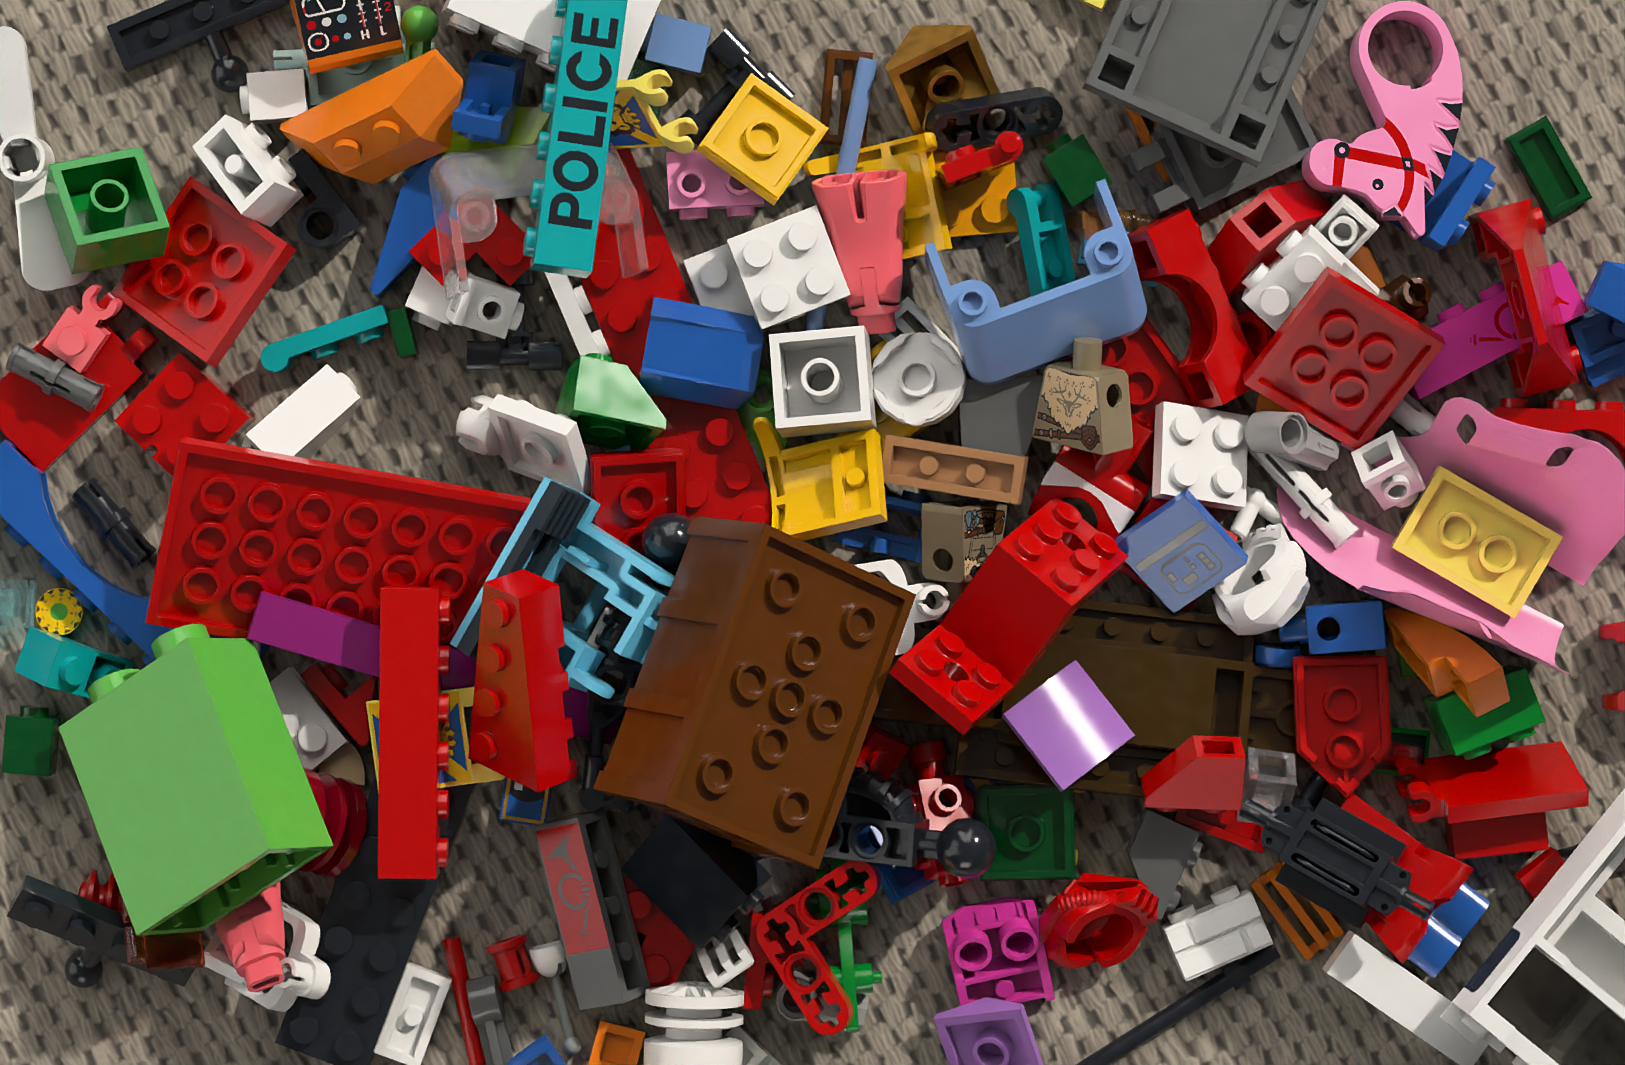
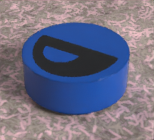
[1253,642,1301,668]

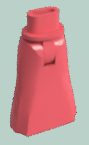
[811,169,907,335]
[214,881,286,992]

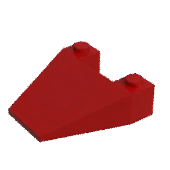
[1469,199,1582,398]

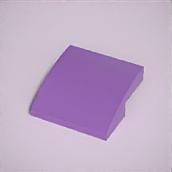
[1002,660,1135,792]

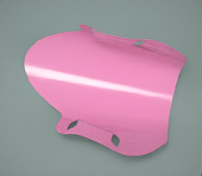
[1276,397,1625,675]

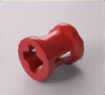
[485,933,540,992]

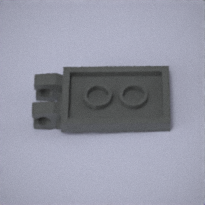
[1124,88,1318,217]

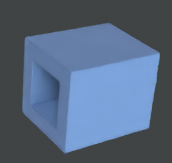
[639,13,712,77]

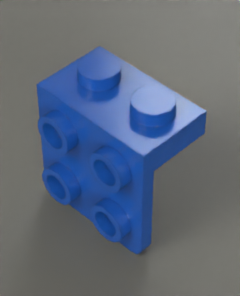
[1361,150,1496,252]

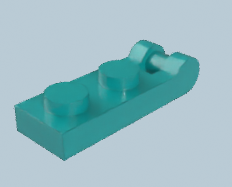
[1007,183,1076,297]
[260,305,390,373]

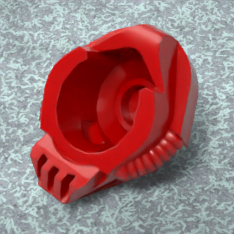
[1039,873,1160,969]

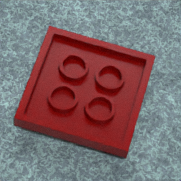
[111,176,297,368]
[1243,266,1445,450]

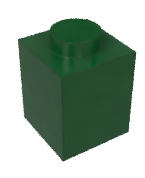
[1040,133,1113,210]
[1,706,61,777]

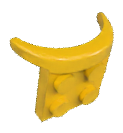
[803,132,953,260]
[753,417,887,541]

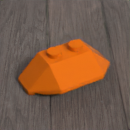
[280,48,463,185]

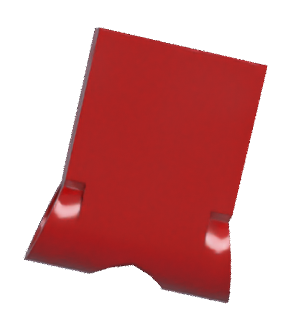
[1341,793,1474,964]

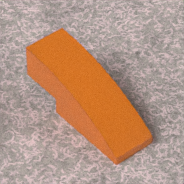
[1384,607,1510,718]

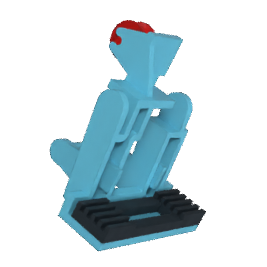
[450,477,675,699]

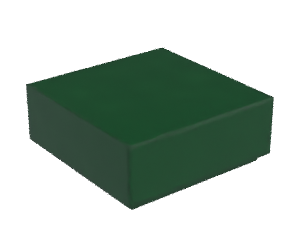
[387,307,420,359]

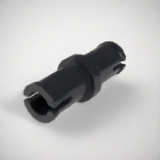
[72,478,156,569]

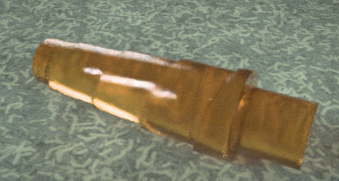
[1067,209,1155,232]

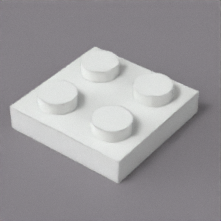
[1152,401,1249,511]

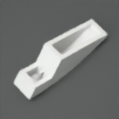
[1322,930,1488,1065]

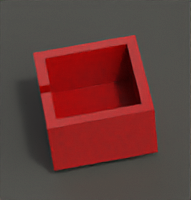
[114,352,255,477]

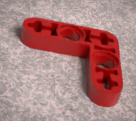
[756,860,881,1035]

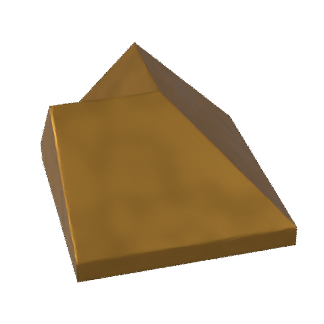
[885,25,1000,135]

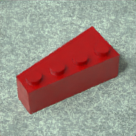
[468,569,577,792]

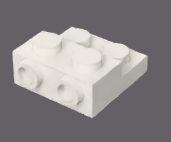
[1242,224,1380,332]

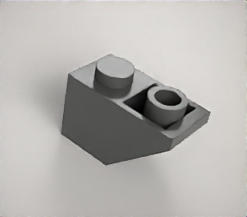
[1125,807,1203,920]

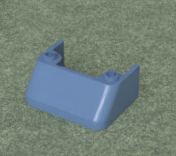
[925,179,1147,386]

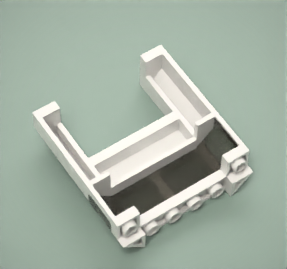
[1440,788,1625,1065]

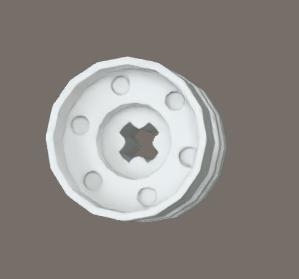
[644,981,744,1065]

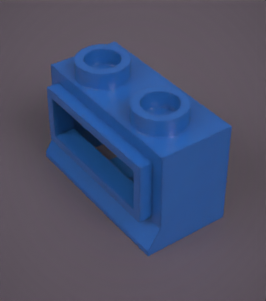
[832,490,930,562]

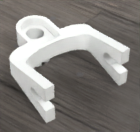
[855,559,950,655]
[224,901,331,1012]

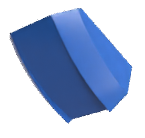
[639,297,764,410]

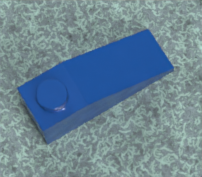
[370,155,471,298]

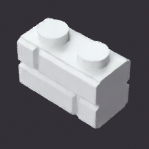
[1161,885,1273,982]

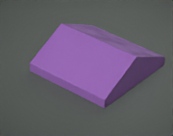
[933,997,1044,1065]

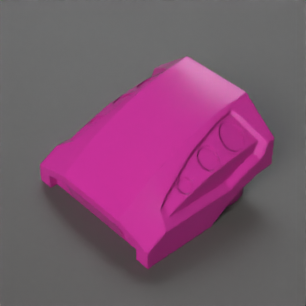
[941,897,1055,1006]

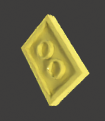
[1390,465,1563,619]

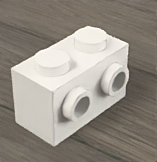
[192,114,303,227]

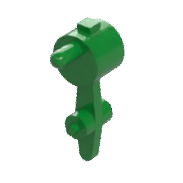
[808,860,883,1033]

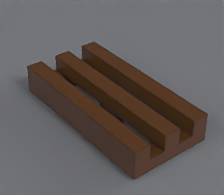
[818,49,873,148]

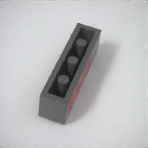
[533,808,651,1011]

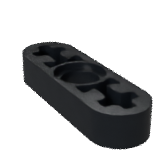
[925,87,1063,151]

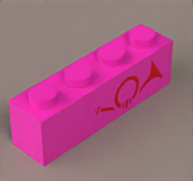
[1409,261,1588,400]

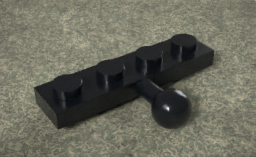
[106,0,290,93]
[7,875,205,988]

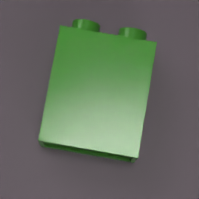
[59,624,333,936]

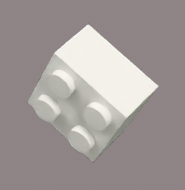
[769,325,877,438]

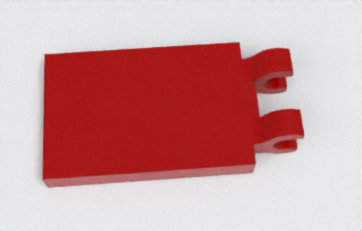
[0,292,160,472]
[1395,741,1589,824]

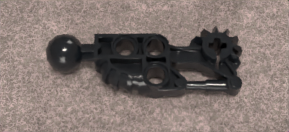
[578,513,691,819]
[750,766,997,879]

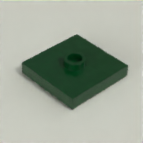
[978,785,1076,881]

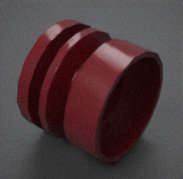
[298,767,367,877]

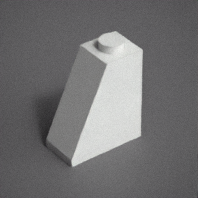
[242,364,360,459]

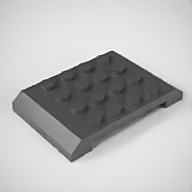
[1082,0,1329,167]

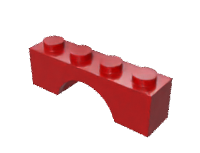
[1127,209,1256,408]
[1487,398,1625,465]

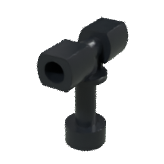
[678,27,795,146]
[467,269,562,371]

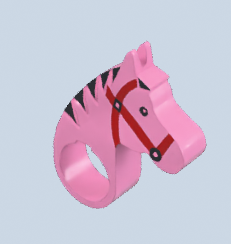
[1302,1,1462,240]

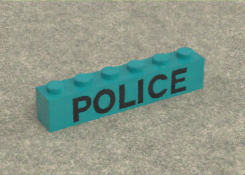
[523,0,628,278]

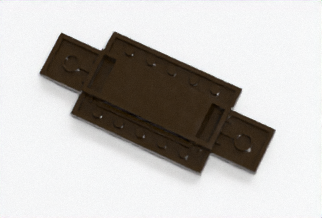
[872,600,1315,798]

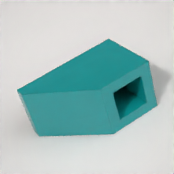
[14,626,135,698]

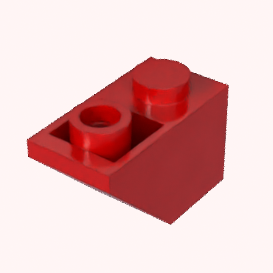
[1141,735,1246,814]

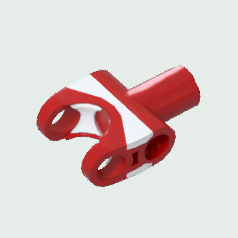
[1027,413,1154,539]

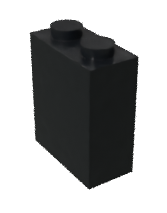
[621,815,772,950]

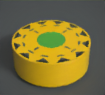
[35,588,85,635]

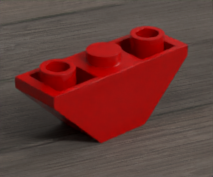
[1207,179,1332,300]

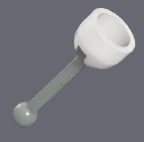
[529,940,582,1055]

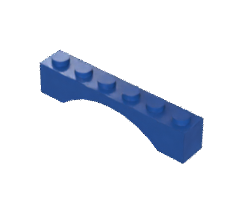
[0,440,218,665]

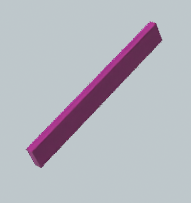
[246,591,620,745]

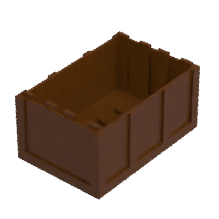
[593,516,916,869]

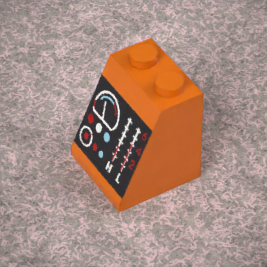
[289,0,404,74]

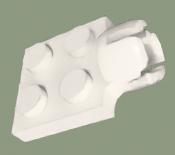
[456,394,590,495]

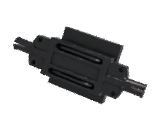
[1239,797,1435,929]

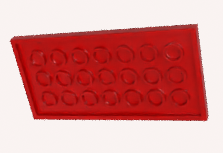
[145,436,532,648]

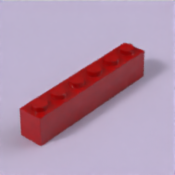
[378,586,451,879]

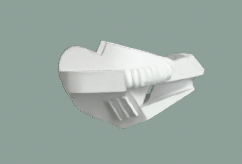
[1212,523,1311,635]

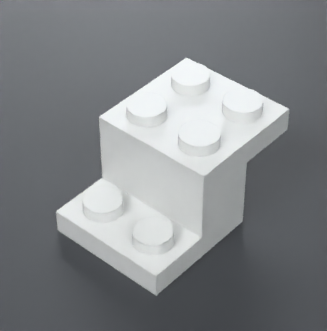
[684,205,851,332]

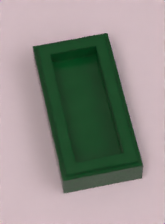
[1504,116,1593,222]

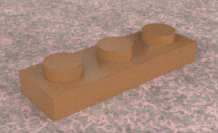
[882,435,1029,505]

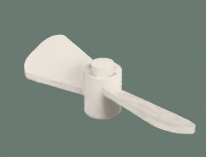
[0,26,92,291]

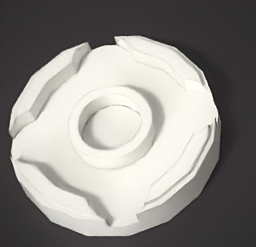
[872,332,967,427]

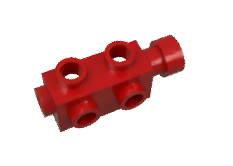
[907,741,974,888]

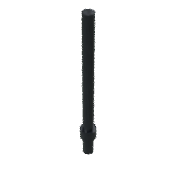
[1076,944,1281,1065]

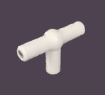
[1229,486,1288,542]

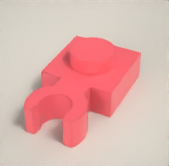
[42,283,123,373]

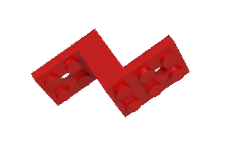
[889,496,1129,735]

